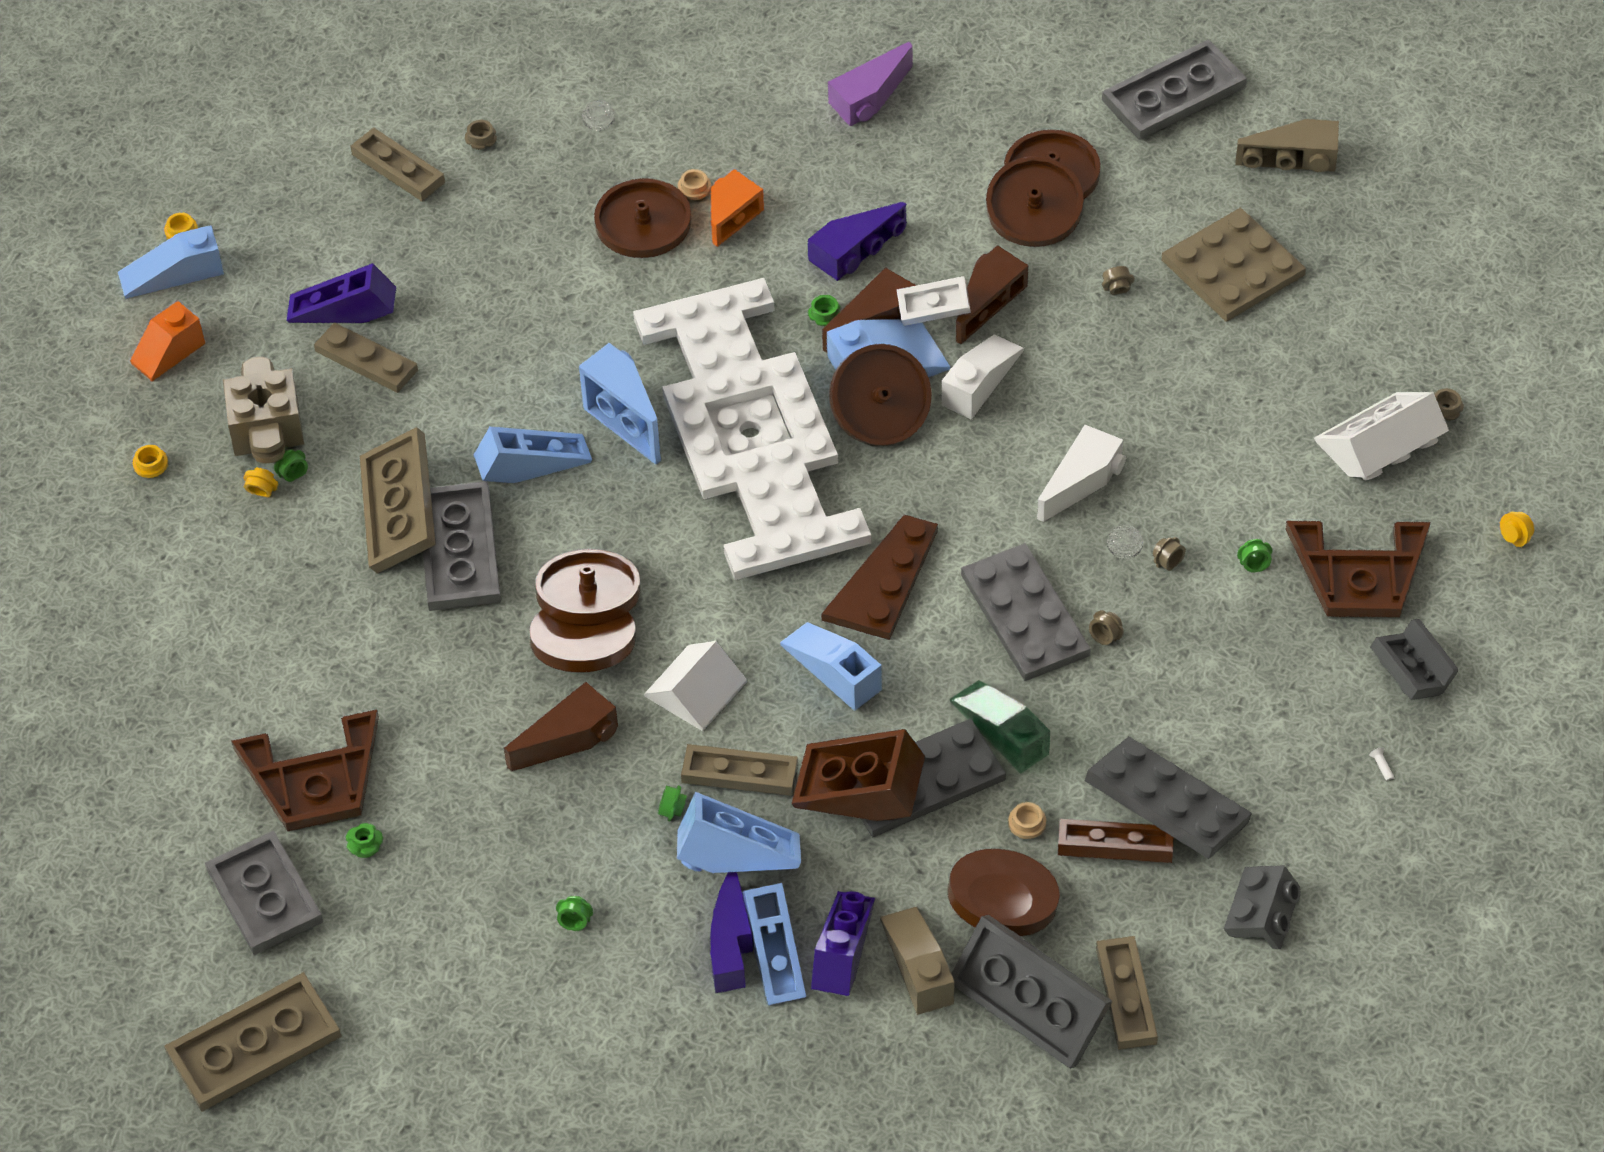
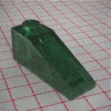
[950,680,1050,774]

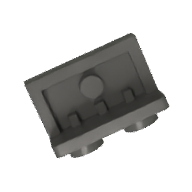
[1370,619,1458,700]
[1224,865,1300,949]

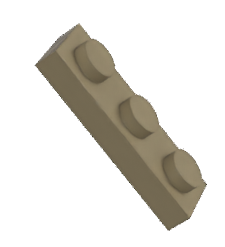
[350,127,445,201]
[314,322,418,393]
[681,744,798,796]
[1096,936,1158,1050]

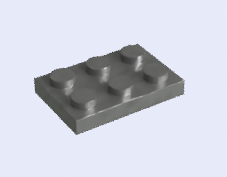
[205,830,323,955]

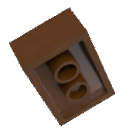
[791,729,925,821]

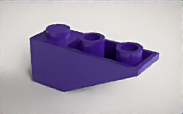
[807,202,907,281]
[811,891,875,996]

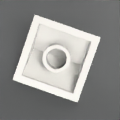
[644,641,747,731]

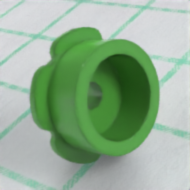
[808,295,841,326]
[274,449,308,482]
[1237,539,1272,573]
[658,785,687,821]
[346,823,383,858]
[556,896,593,931]

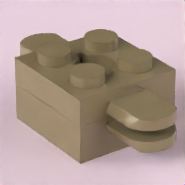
[223,357,304,463]

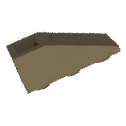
[1235,119,1339,172]

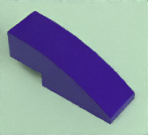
[710,872,753,994]

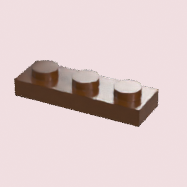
[1058,819,1173,863]

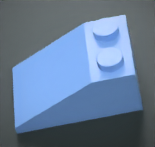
[827,319,950,377]
[579,343,661,465]
[677,792,801,873]

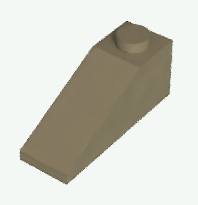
[880,907,954,1015]

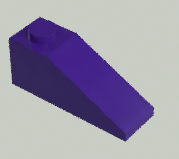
[286,263,396,323]

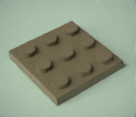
[1162,207,1306,322]

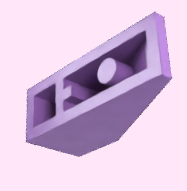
[828,42,913,126]

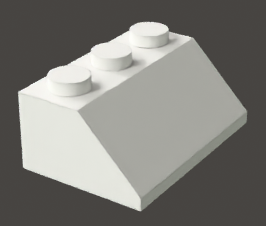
[1314,392,1449,480]

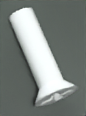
[1369,748,1394,781]

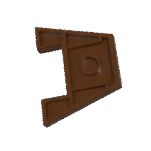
[1285,521,1431,617]
[231,709,379,832]

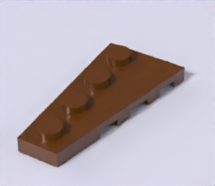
[821,514,938,640]

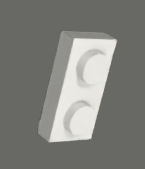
[897,276,971,326]

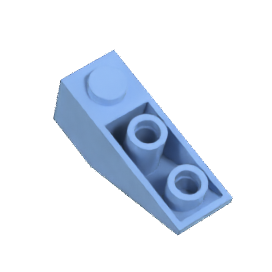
[780,622,882,711]

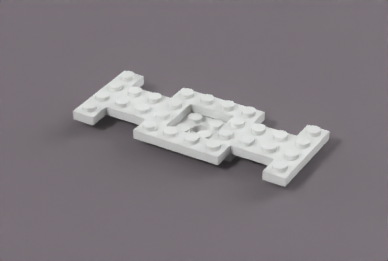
[633,278,871,580]

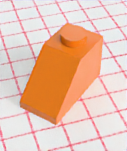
[711,169,764,247]
[130,301,205,381]

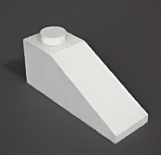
[941,334,1024,420]
[1037,425,1126,522]

